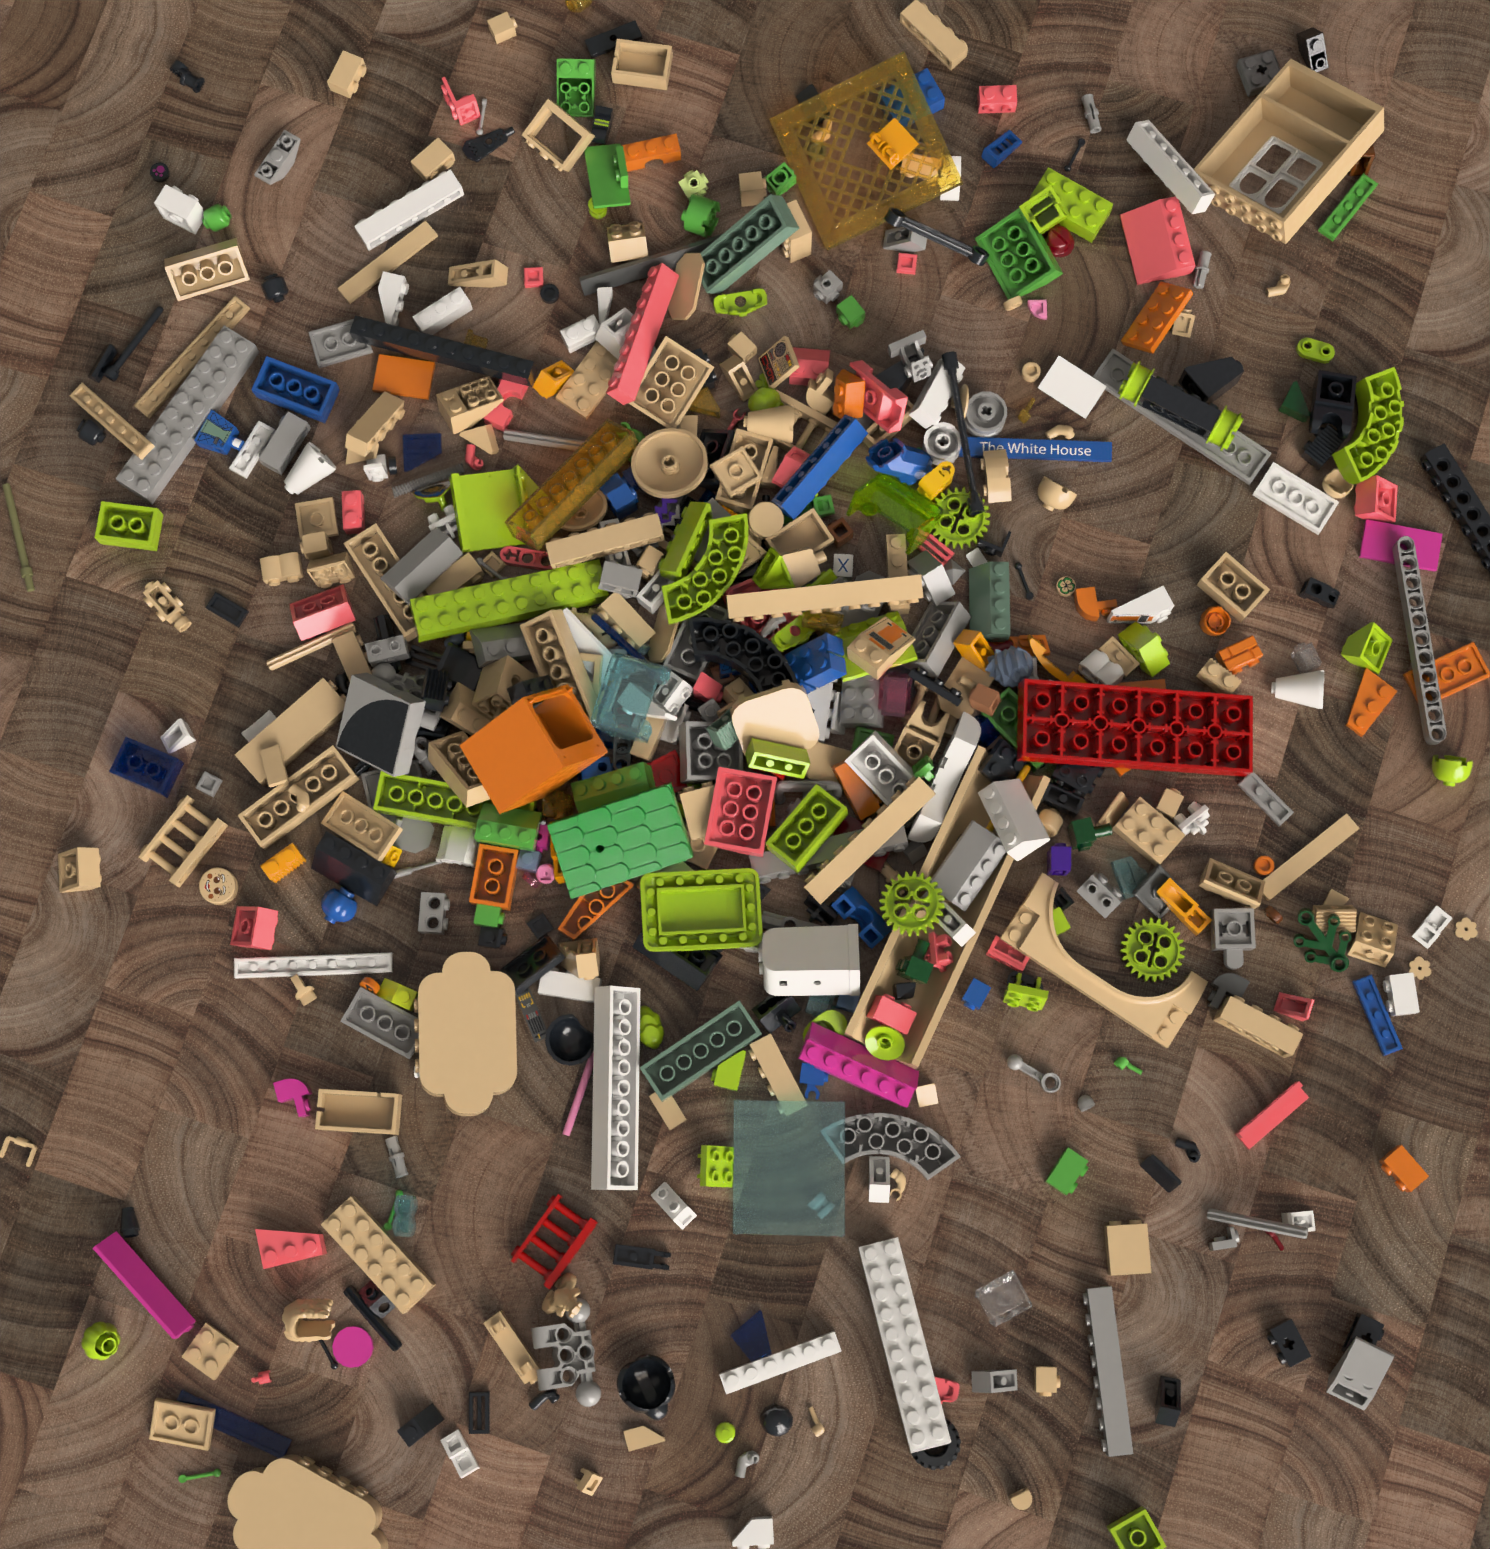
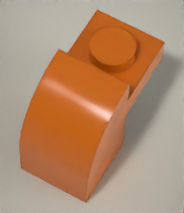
[1073,587,1118,621]

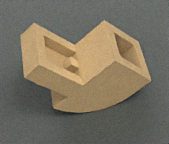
[806,368,835,415]

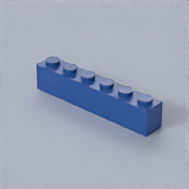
[772,414,868,520]

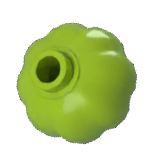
[748,387,784,411]
[81,1321,121,1361]

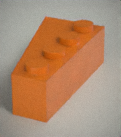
[557,880,634,941]

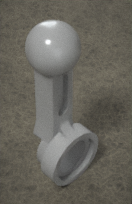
[1007,1054,1061,1093]

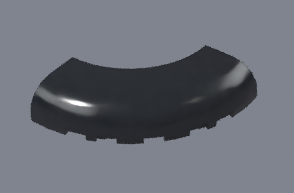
[688,617,798,693]

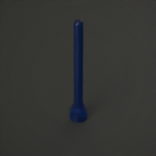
[591,613,665,682]

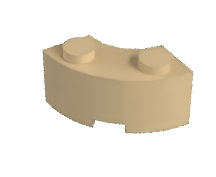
[980,449,1011,503]

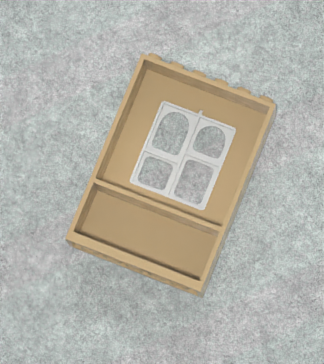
[1193,59,1384,244]

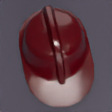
[1042,224,1074,258]

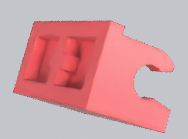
[986,936,1029,972]

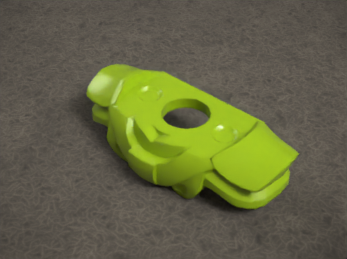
[713,288,767,317]
[771,610,820,652]

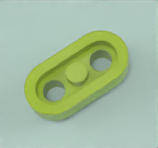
[1296,338,1335,364]

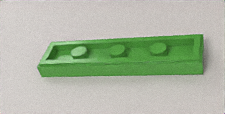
[1318,173,1378,242]

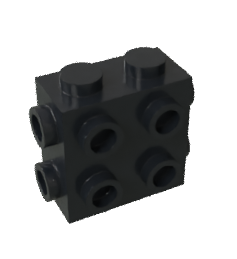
[1050,764,1105,797]

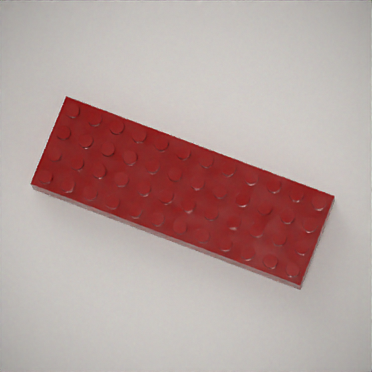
[1017,679,1253,777]

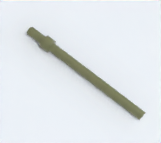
[2,483,35,592]

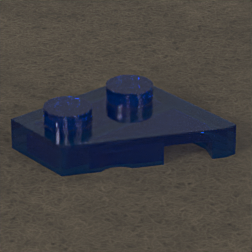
[403,433,442,472]
[730,1310,772,1362]

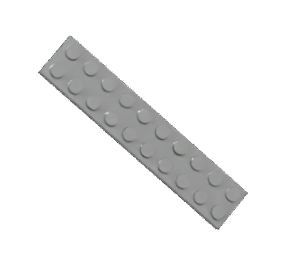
[1093,349,1272,485]

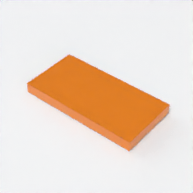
[1403,641,1490,703]

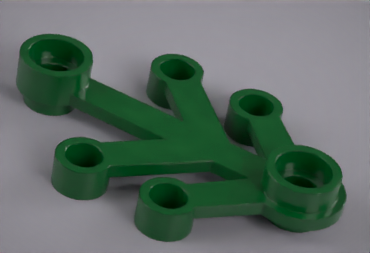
[1293,908,1351,972]

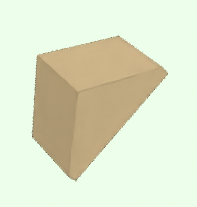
[459,424,499,455]

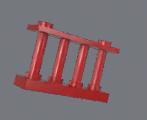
[511,1194,599,1290]

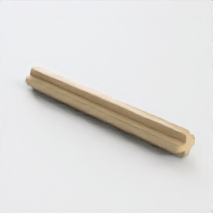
[267,622,357,670]

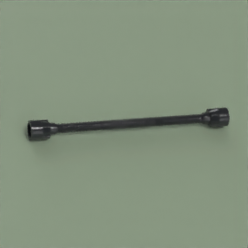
[941,351,985,515]

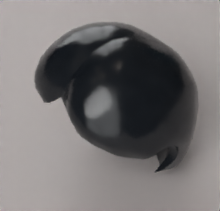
[617,1354,676,1421]

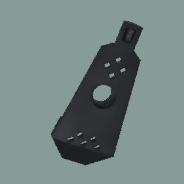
[462,127,515,162]

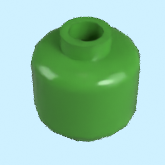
[202,204,232,232]

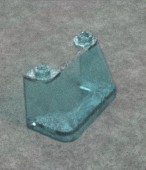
[591,653,671,743]

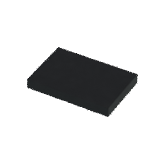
[500,934,566,995]

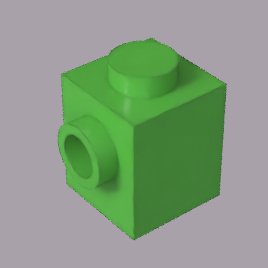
[836,295,865,329]
[474,904,505,929]

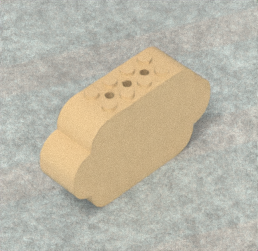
[414,952,517,1116]
[227,1454,388,1549]

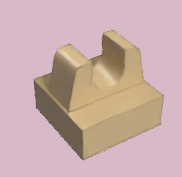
[574,1468,603,1496]

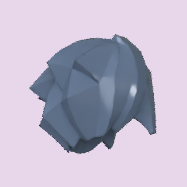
[985,645,1033,688]

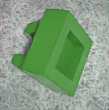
[912,755,935,781]

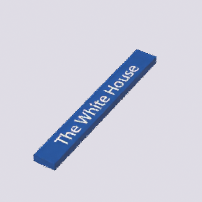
[959,437,1112,462]

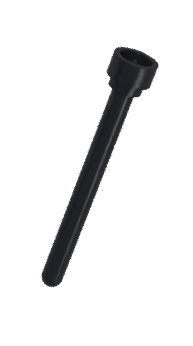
[102,306,164,382]

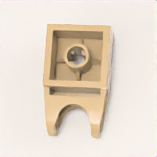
[894,700,950,778]

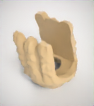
[282,1298,335,1342]

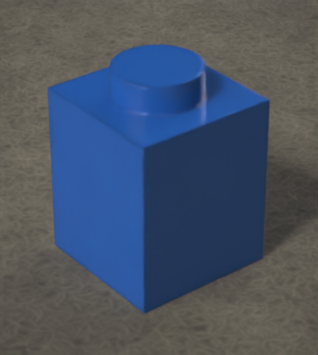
[961,978,991,1011]

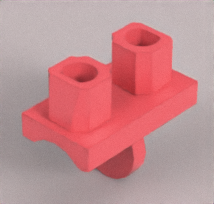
[923,932,954,973]

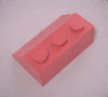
[289,584,356,641]

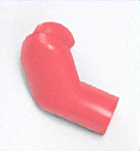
[465,444,484,470]

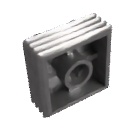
[1236,49,1281,97]

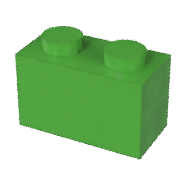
[1044,1147,1089,1195]

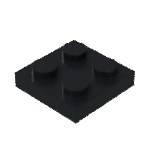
[978,738,1028,783]

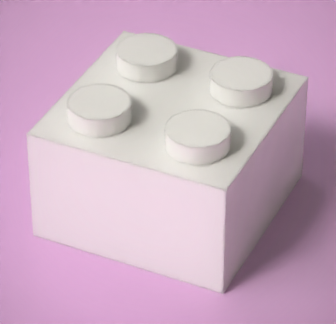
[154,184,204,234]

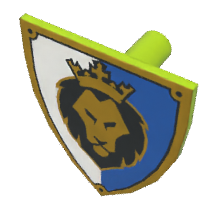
[412,480,450,511]

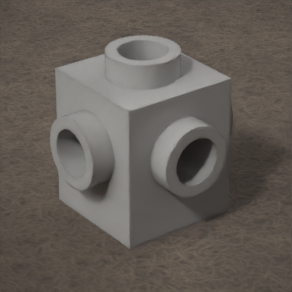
[813,270,843,304]

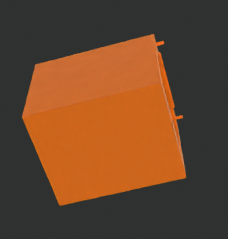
[459,684,608,814]

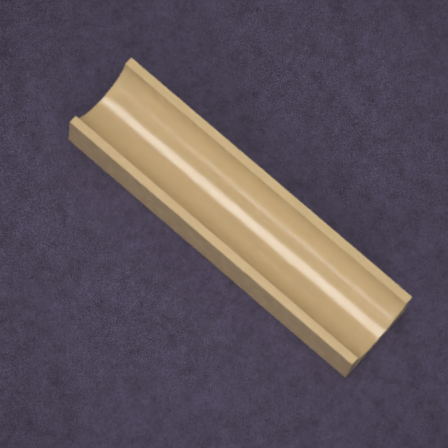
[844,745,1051,1070]

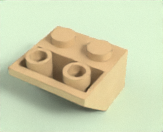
[607,221,648,263]

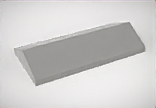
[380,527,463,605]
[340,987,419,1060]

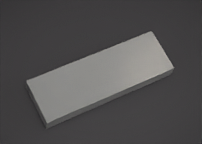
[1237,772,1294,827]

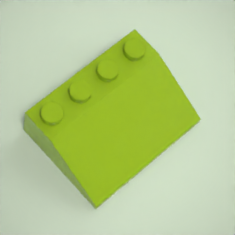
[824,611,918,682]

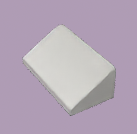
[830,692,845,735]

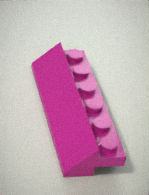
[798,1022,919,1108]
[93,1231,196,1339]

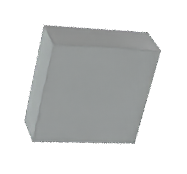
[195,771,223,798]

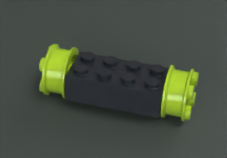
[1118,361,1244,451]

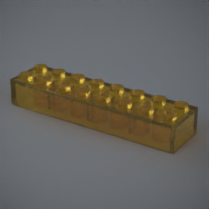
[505,418,639,551]

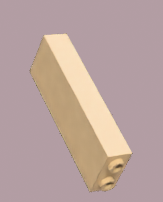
[235,678,346,786]

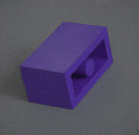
[1047,843,1071,876]

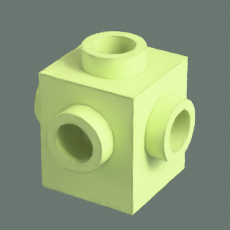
[678,170,709,199]

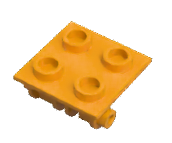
[866,118,919,170]

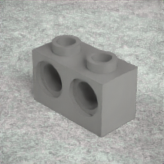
[418,892,450,935]

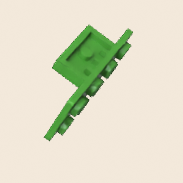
[584,144,631,209]

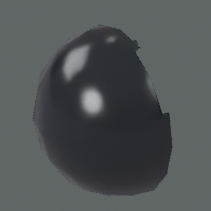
[545,1014,594,1066]

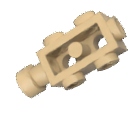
[143,580,191,632]

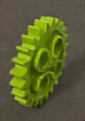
[928,487,990,550]
[879,871,945,937]
[1120,918,1185,983]

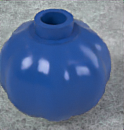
[321,887,357,924]

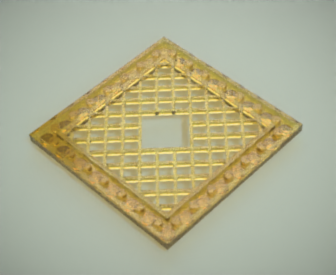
[769,51,964,251]

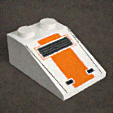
[1106,585,1174,624]

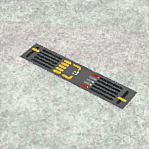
[515,987,547,1042]

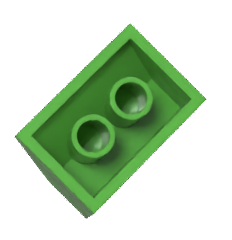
[474,803,542,852]

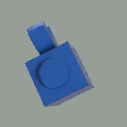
[799,1063,829,1100]

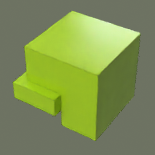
[1019,185,1068,234]

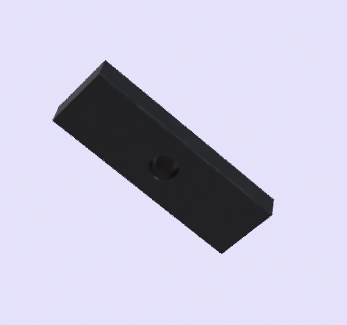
[584,20,643,59]
[908,667,964,706]

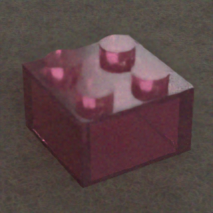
[878,672,912,717]

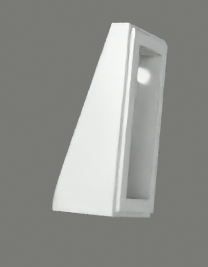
[597,287,613,325]

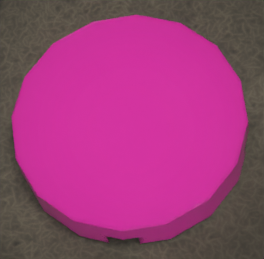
[332,1326,374,1368]

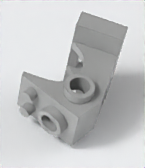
[887,330,933,382]

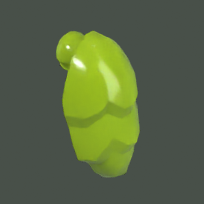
[640,1006,664,1049]

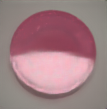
[522,871,541,889]

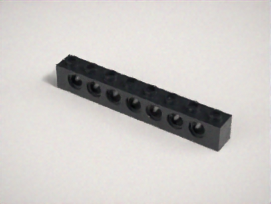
[1420,443,1490,573]

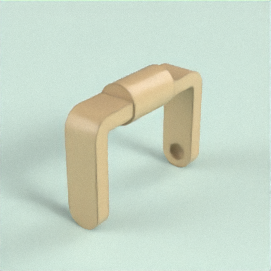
[0,1136,37,1167]

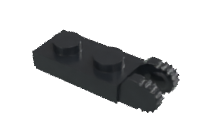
[613,1244,671,1270]

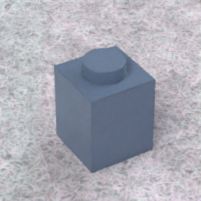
[516,849,542,874]

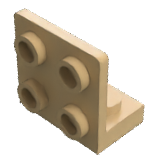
[1347,912,1398,968]

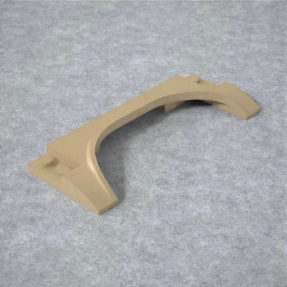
[1000,873,1208,1048]

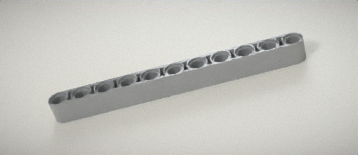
[1392,536,1447,745]

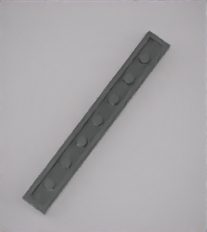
[579,234,722,296]

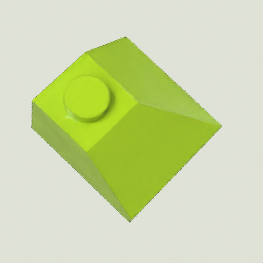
[1341,622,1393,674]

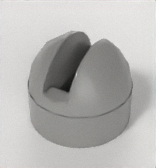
[1078,1095,1095,1112]

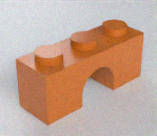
[622,133,681,172]

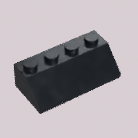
[311,831,397,906]
[632,930,723,991]

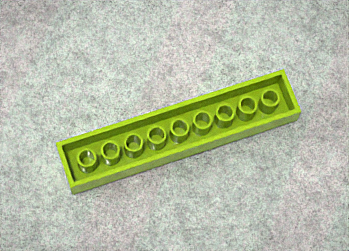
[410,559,609,642]

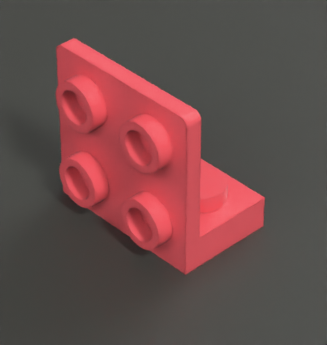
[441,77,481,125]

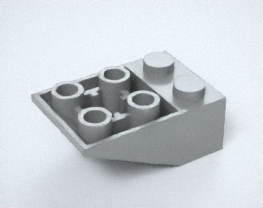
[1326,1336,1394,1410]

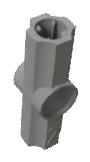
[762,911,821,930]

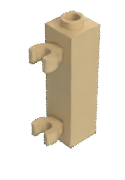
[483,1310,542,1385]

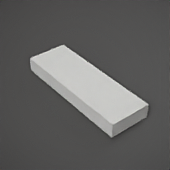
[229,421,276,479]

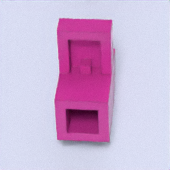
[273,1079,313,1118]

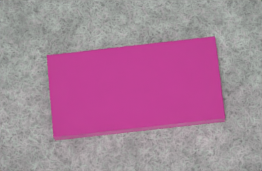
[1359,519,1443,572]

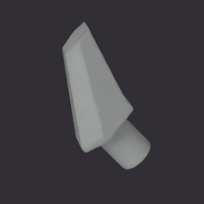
[760,614,786,638]

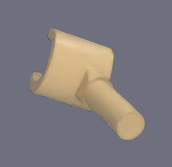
[808,1406,825,1437]

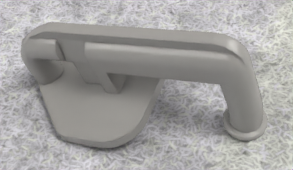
[775,777,843,804]

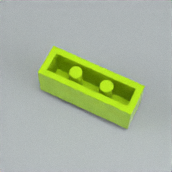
[745,738,810,779]

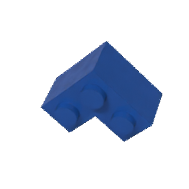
[598,473,639,520]

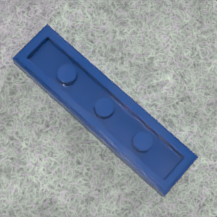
[1352,974,1403,1056]

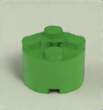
[681,194,720,238]

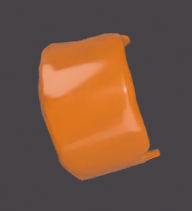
[1199,606,1231,636]

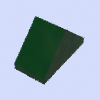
[1279,381,1310,422]

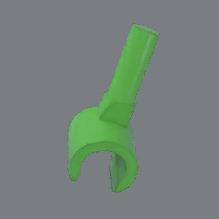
[1114,1057,1143,1075]

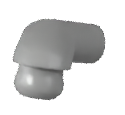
[735,1451,759,1478]

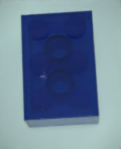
[109,737,184,798]

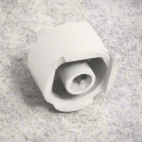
[922,422,961,465]

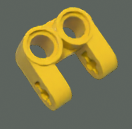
[917,461,955,504]

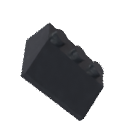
[698,429,735,492]

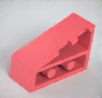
[255,1229,327,1269]

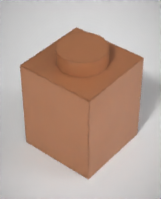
[968,683,1001,716]

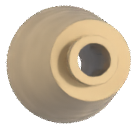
[743,404,794,443]

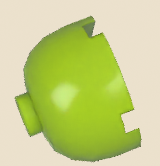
[1432,755,1473,786]

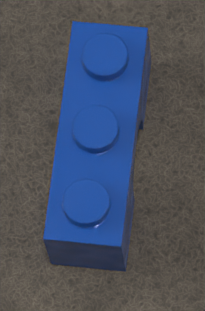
[831,886,893,949]

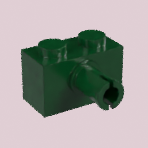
[1067,817,1113,852]
[896,939,934,984]

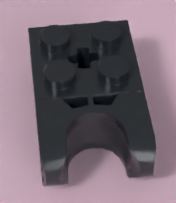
[1309,370,1357,439]

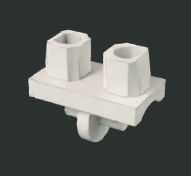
[427,505,457,539]
[1173,801,1210,837]

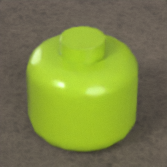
[715,1422,736,1443]

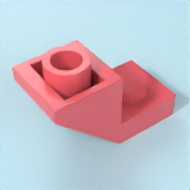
[772,446,811,488]

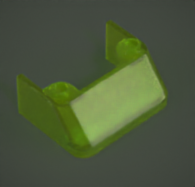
[846,473,943,555]

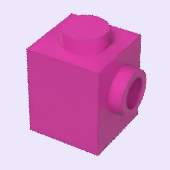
[535,823,550,853]

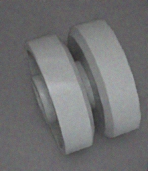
[964,391,1007,438]

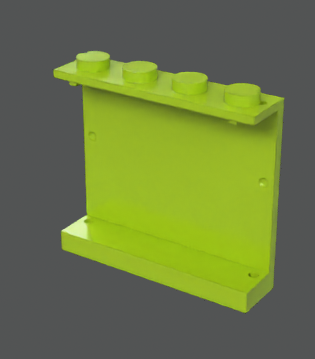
[449,466,534,553]

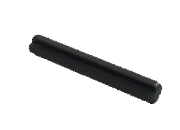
[343,1285,402,1352]

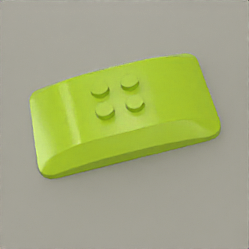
[640,868,763,952]

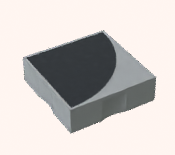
[335,673,426,777]

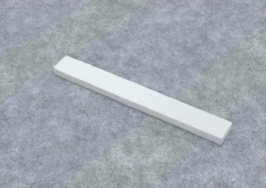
[234,952,393,979]

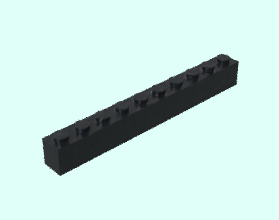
[349,315,538,387]

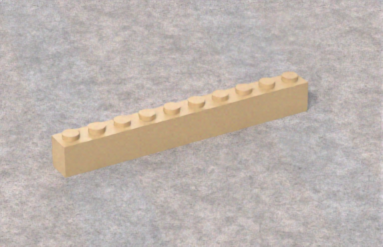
[725,575,923,622]

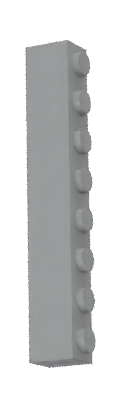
[749,825,909,884]
[1082,1286,1133,1457]

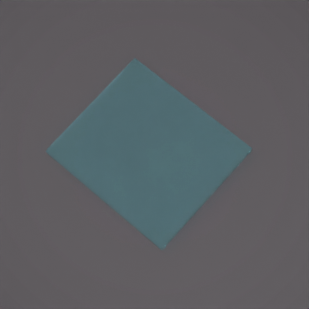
[733,1099,845,1237]

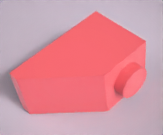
[693,672,723,703]

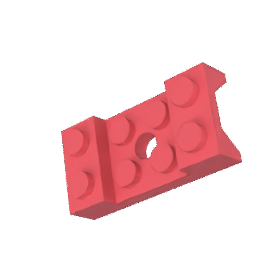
[849,360,908,433]

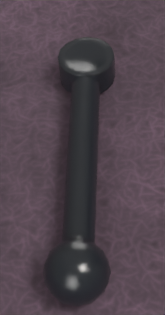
[1064,138,1085,172]
[1015,562,1034,600]
[319,1339,338,1370]

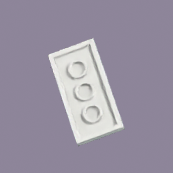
[1253,462,1339,535]

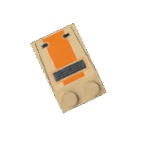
[847,616,915,681]

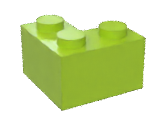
[1118,621,1170,677]

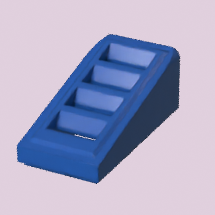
[981,130,1022,168]

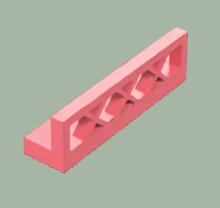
[1235,1081,1309,1149]

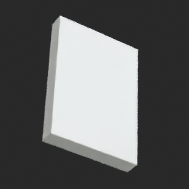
[1038,356,1107,419]

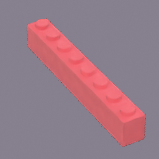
[606,263,679,405]

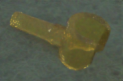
[1018,398,1036,423]

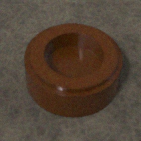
[1264,905,1283,924]

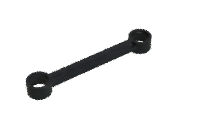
[884,207,989,266]

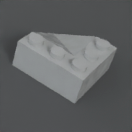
[679,721,743,784]

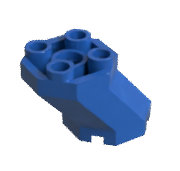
[866,438,933,485]

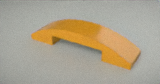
[1027,634,1088,683]

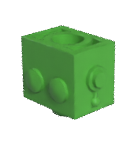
[765,162,796,196]

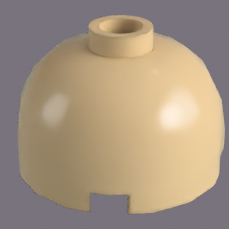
[1038,476,1077,511]

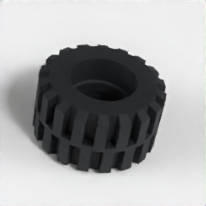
[911,1419,961,1470]

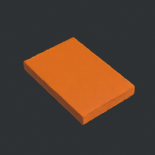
[372,354,436,400]

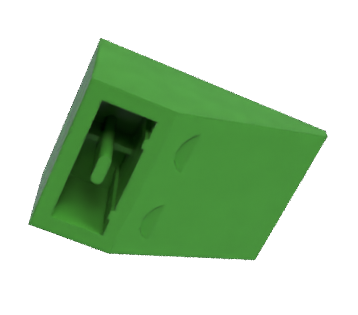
[557,58,596,117]

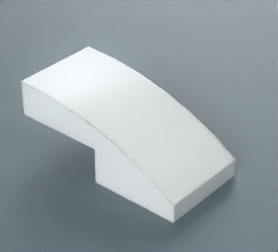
[1412,905,1452,949]
[440,1430,480,1478]

